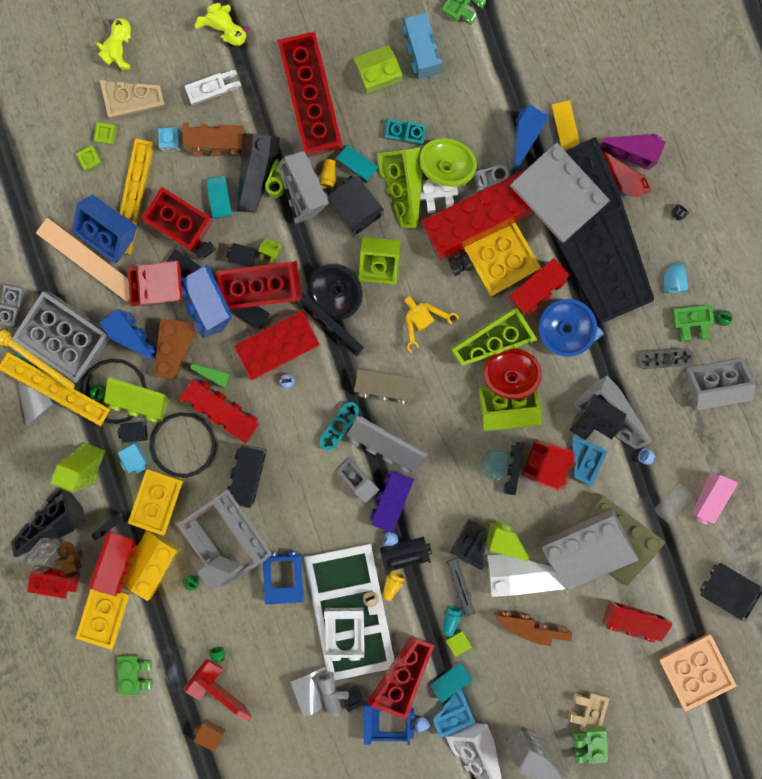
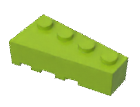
[449,307,537,366]
[50,442,105,492]

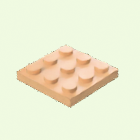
[658,633,736,712]

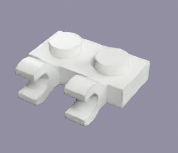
[420,179,458,213]

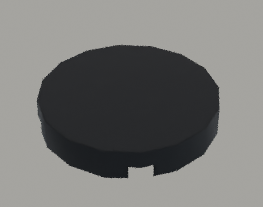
[90,511,126,541]

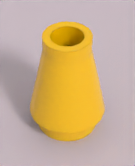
[318,159,336,189]
[381,571,405,601]

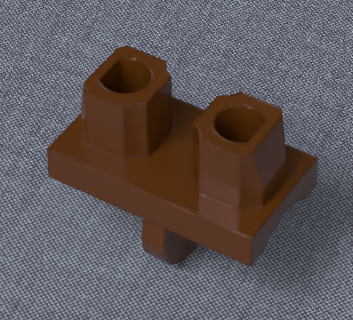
[54,541,83,575]

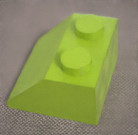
[353,45,403,94]
[359,237,401,285]

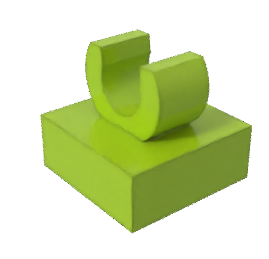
[258,238,283,263]

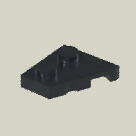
[450,519,486,570]

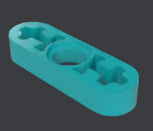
[320,402,359,451]

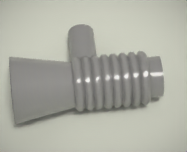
[315,672,349,717]

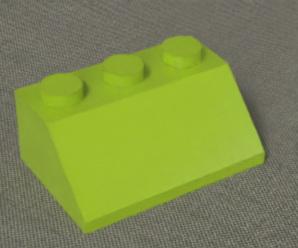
[104,377,169,423]
[478,387,542,431]
[484,520,529,562]

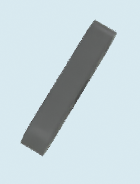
[636,349,694,369]

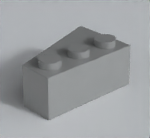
[278,151,329,224]

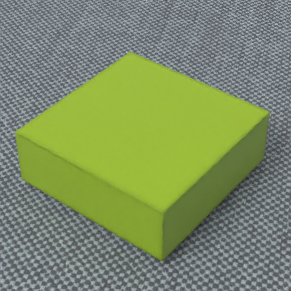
[93,122,117,145]
[75,145,102,172]
[446,630,472,657]

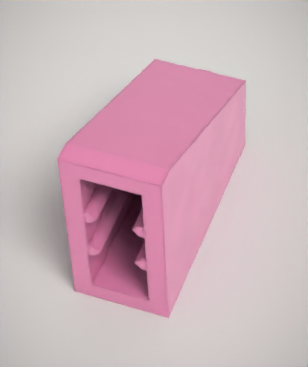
[692,473,738,525]

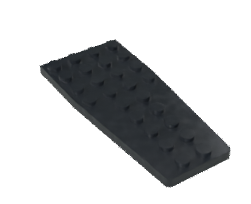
[524,137,654,323]

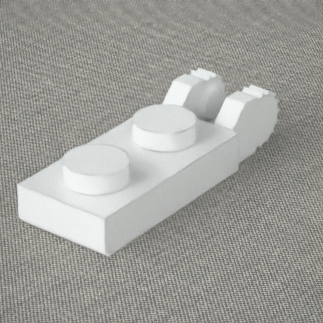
[184,70,241,106]

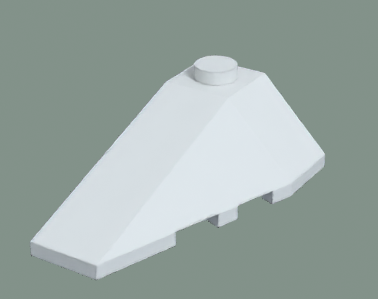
[487,554,566,597]
[445,723,502,779]

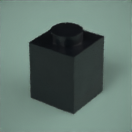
[226,243,257,267]
[118,421,148,443]

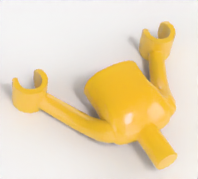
[404,296,459,354]

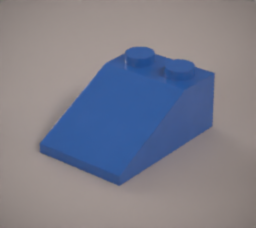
[511,104,550,173]

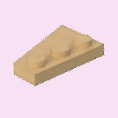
[100,80,166,119]

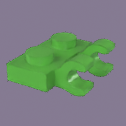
[442,0,486,25]
[672,305,714,342]
[118,655,153,695]
[573,726,608,764]

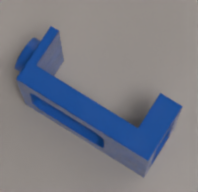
[263,551,305,605]
[364,701,414,745]

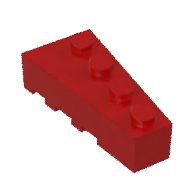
[179,379,260,443]
[366,635,435,720]

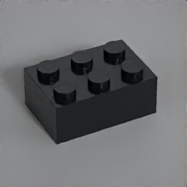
[227,444,267,508]

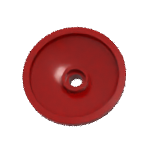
[484,348,542,400]

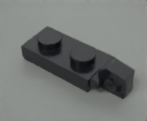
[504,441,524,495]

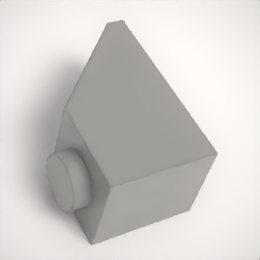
[337,458,380,503]
[197,556,244,591]

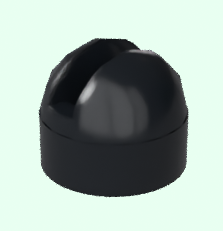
[672,204,689,221]

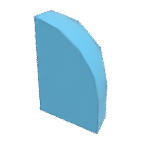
[663,262,688,293]

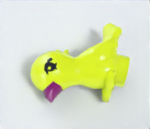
[194,3,250,46]
[95,18,131,71]

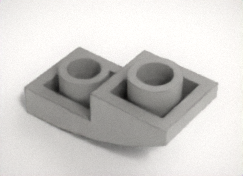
[0,284,25,327]

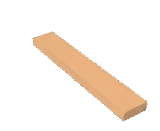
[36,218,130,303]

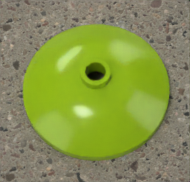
[419,138,477,187]

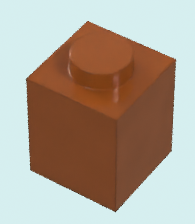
[193,719,225,752]

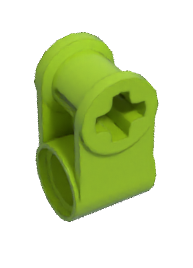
[265,159,285,198]

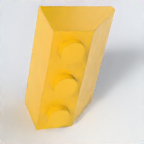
[122,530,180,601]

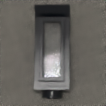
[379,537,432,576]

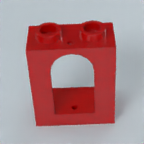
[27,566,80,599]

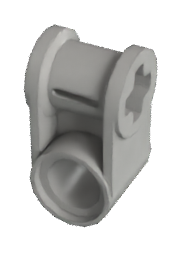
[473,165,509,193]

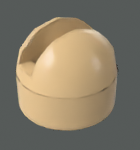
[363,591,379,607]

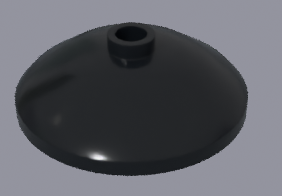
[308,263,363,320]

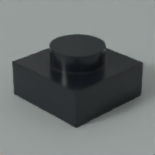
[194,241,217,261]
[341,685,365,712]

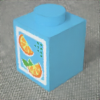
[158,127,182,152]

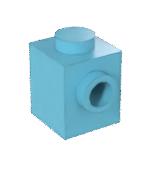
[118,443,149,474]

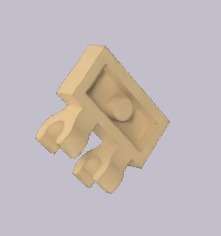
[567,692,610,732]

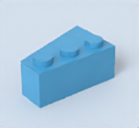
[401,13,442,79]

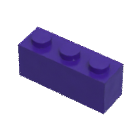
[369,470,414,533]

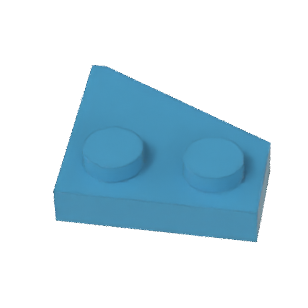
[572,435,608,486]
[433,689,476,738]

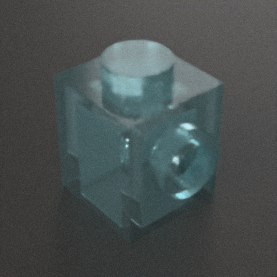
[482,452,507,479]

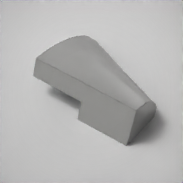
[18,382,55,426]
[290,666,326,718]

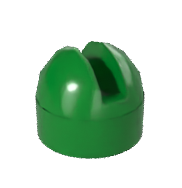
[716,310,733,326]
[90,385,106,401]
[183,575,199,591]
[209,647,225,663]

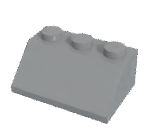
[687,358,756,410]

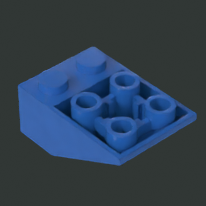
[99,309,157,360]

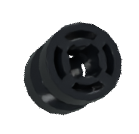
[448,252,473,277]

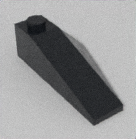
[237,133,280,213]
[12,487,86,557]

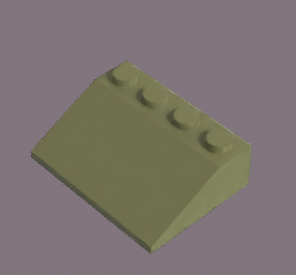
[576,494,666,585]

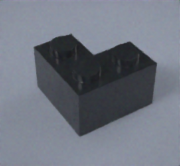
[569,394,627,441]

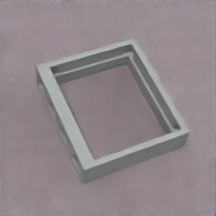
[177,489,272,588]

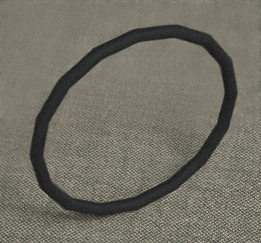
[82,359,147,424]
[151,412,216,478]

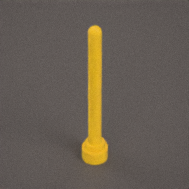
[0,329,75,390]

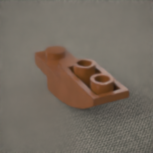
[494,610,572,646]

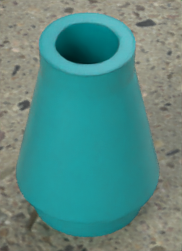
[442,606,463,636]

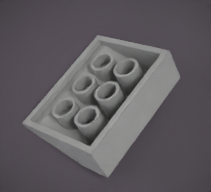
[510,143,610,243]
[11,291,110,383]
[347,415,427,473]
[542,509,639,590]
[510,728,567,779]

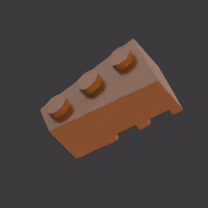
[182,123,246,157]
[154,319,198,379]

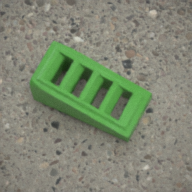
[190,364,231,388]

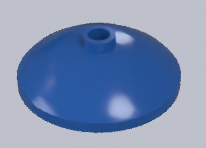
[539,299,597,357]

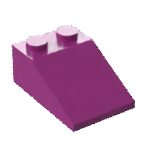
[599,134,666,170]

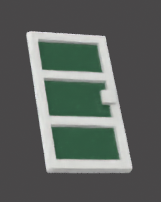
[304,543,395,680]

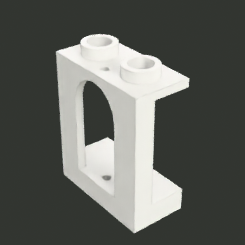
[324,607,365,661]

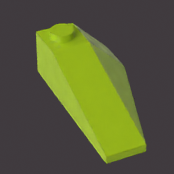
[377,147,422,228]

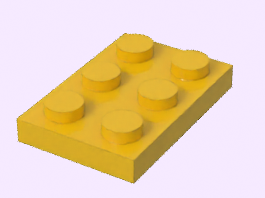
[128,469,184,536]
[75,589,130,650]

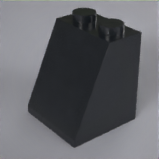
[327,175,384,237]
[700,563,762,622]

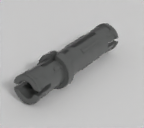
[446,558,476,617]

